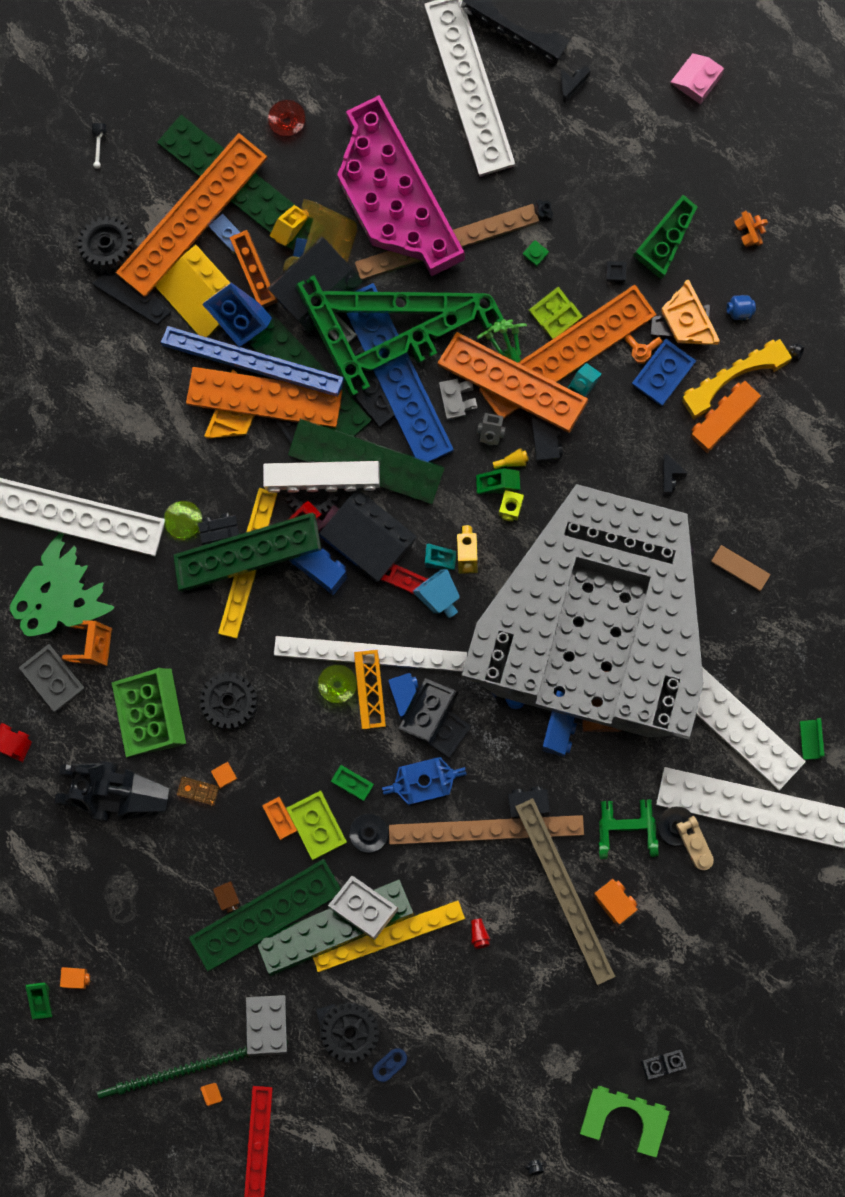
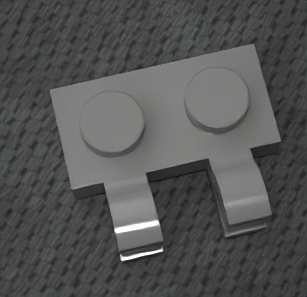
[439,379,477,420]

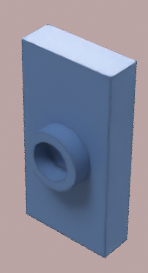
[209,214,240,254]

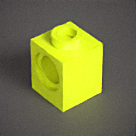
[499,490,524,522]

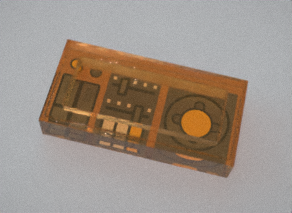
[177,776,220,806]

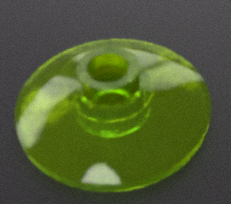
[318,665,357,703]

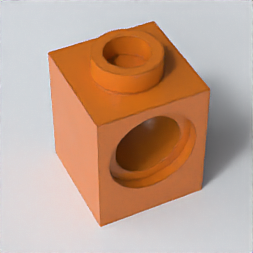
[60,967,90,989]

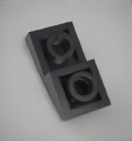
[641,1049,687,1080]

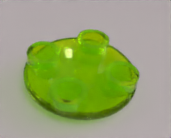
[164,501,202,539]

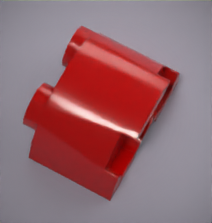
[0,723,32,763]

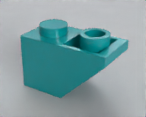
[568,363,601,397]

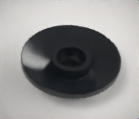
[658,806,693,845]
[349,814,388,853]

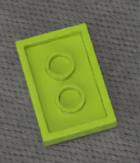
[286,791,347,860]

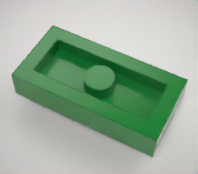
[331,765,374,801]

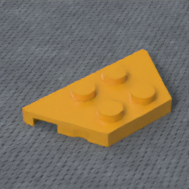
[661,280,720,345]
[204,370,255,439]

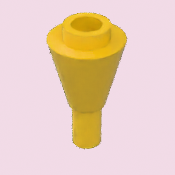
[493,448,529,469]

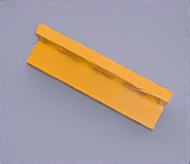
[354,650,386,729]

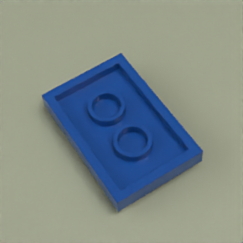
[632,339,696,406]

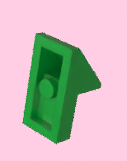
[26,982,52,1020]

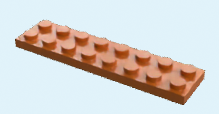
[438,332,588,433]
[186,367,343,428]

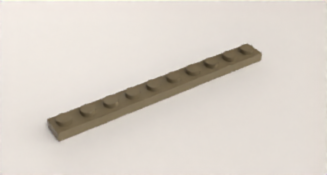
[515,798,615,985]

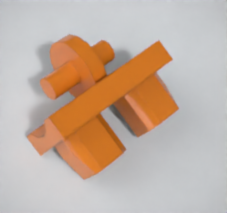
[734,211,768,247]

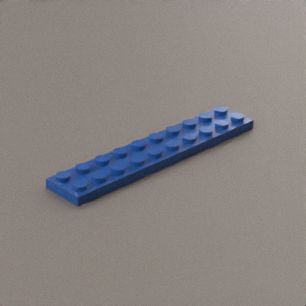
[346,283,454,462]

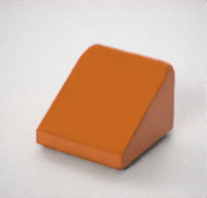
[200,1083,222,1106]

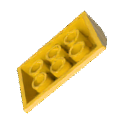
[155,245,230,338]

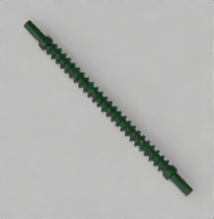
[97,1041,288,1099]

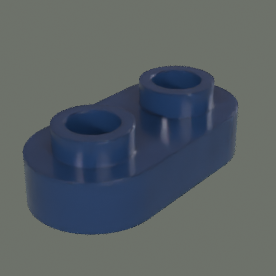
[373,1048,407,1082]

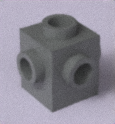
[477,413,505,445]

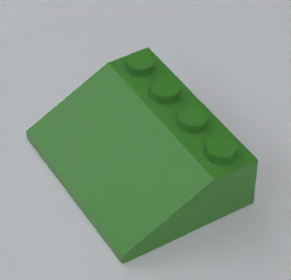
[112,668,186,757]

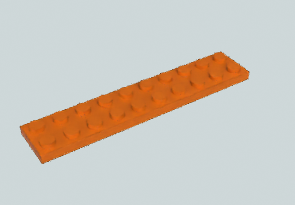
[116,133,268,297]
[479,285,657,419]

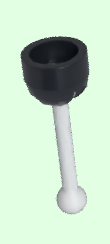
[92,123,107,169]

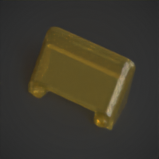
[283,199,357,273]

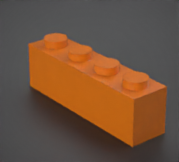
[229,230,278,308]
[691,381,761,453]

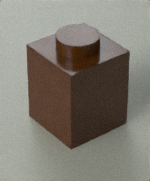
[213,881,241,913]

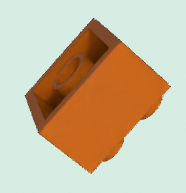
[593,879,638,927]

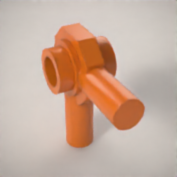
[624,334,663,364]

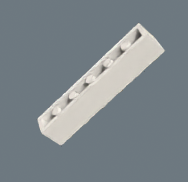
[263,461,380,493]

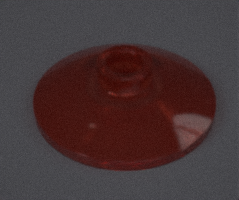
[268,100,305,136]

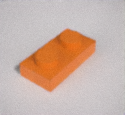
[262,797,297,840]

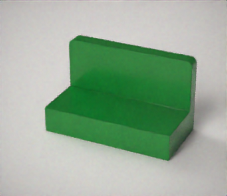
[799,718,824,760]

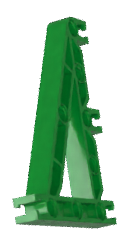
[296,275,504,396]

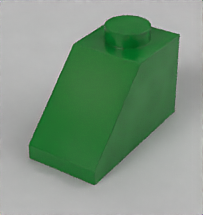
[476,468,520,494]

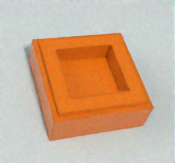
[211,762,237,789]

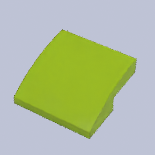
[528,287,583,340]

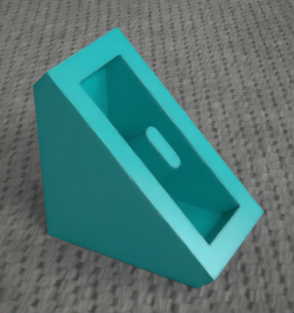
[425,544,456,570]

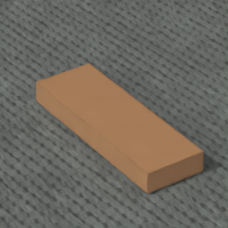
[711,545,771,591]

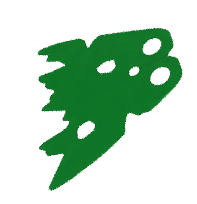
[10,533,114,636]

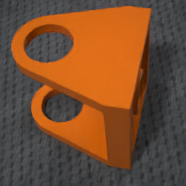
[61,621,112,666]

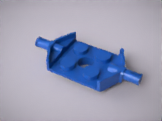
[382,757,466,806]

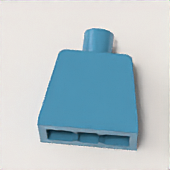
[413,569,459,618]

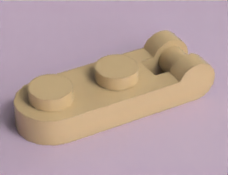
[676,816,713,870]

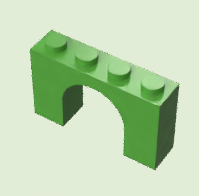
[580,1086,670,1158]

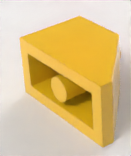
[270,205,310,246]

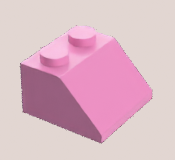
[670,53,724,104]

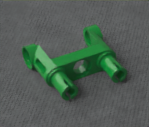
[599,799,659,859]

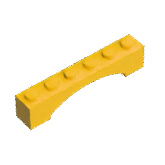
[682,339,792,419]

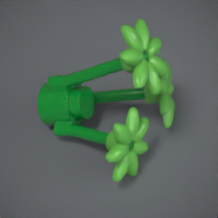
[477,319,527,363]

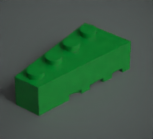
[633,195,698,280]

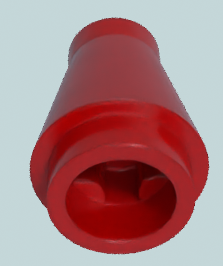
[471,919,491,949]

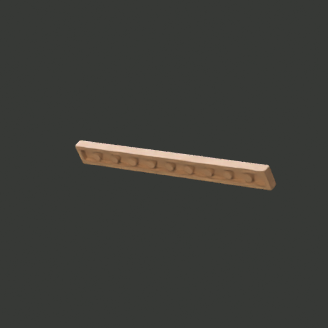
[355,204,539,280]
[389,815,584,845]

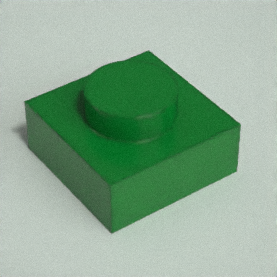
[523,240,549,267]

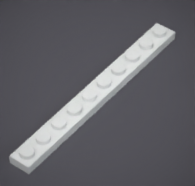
[274,636,467,672]

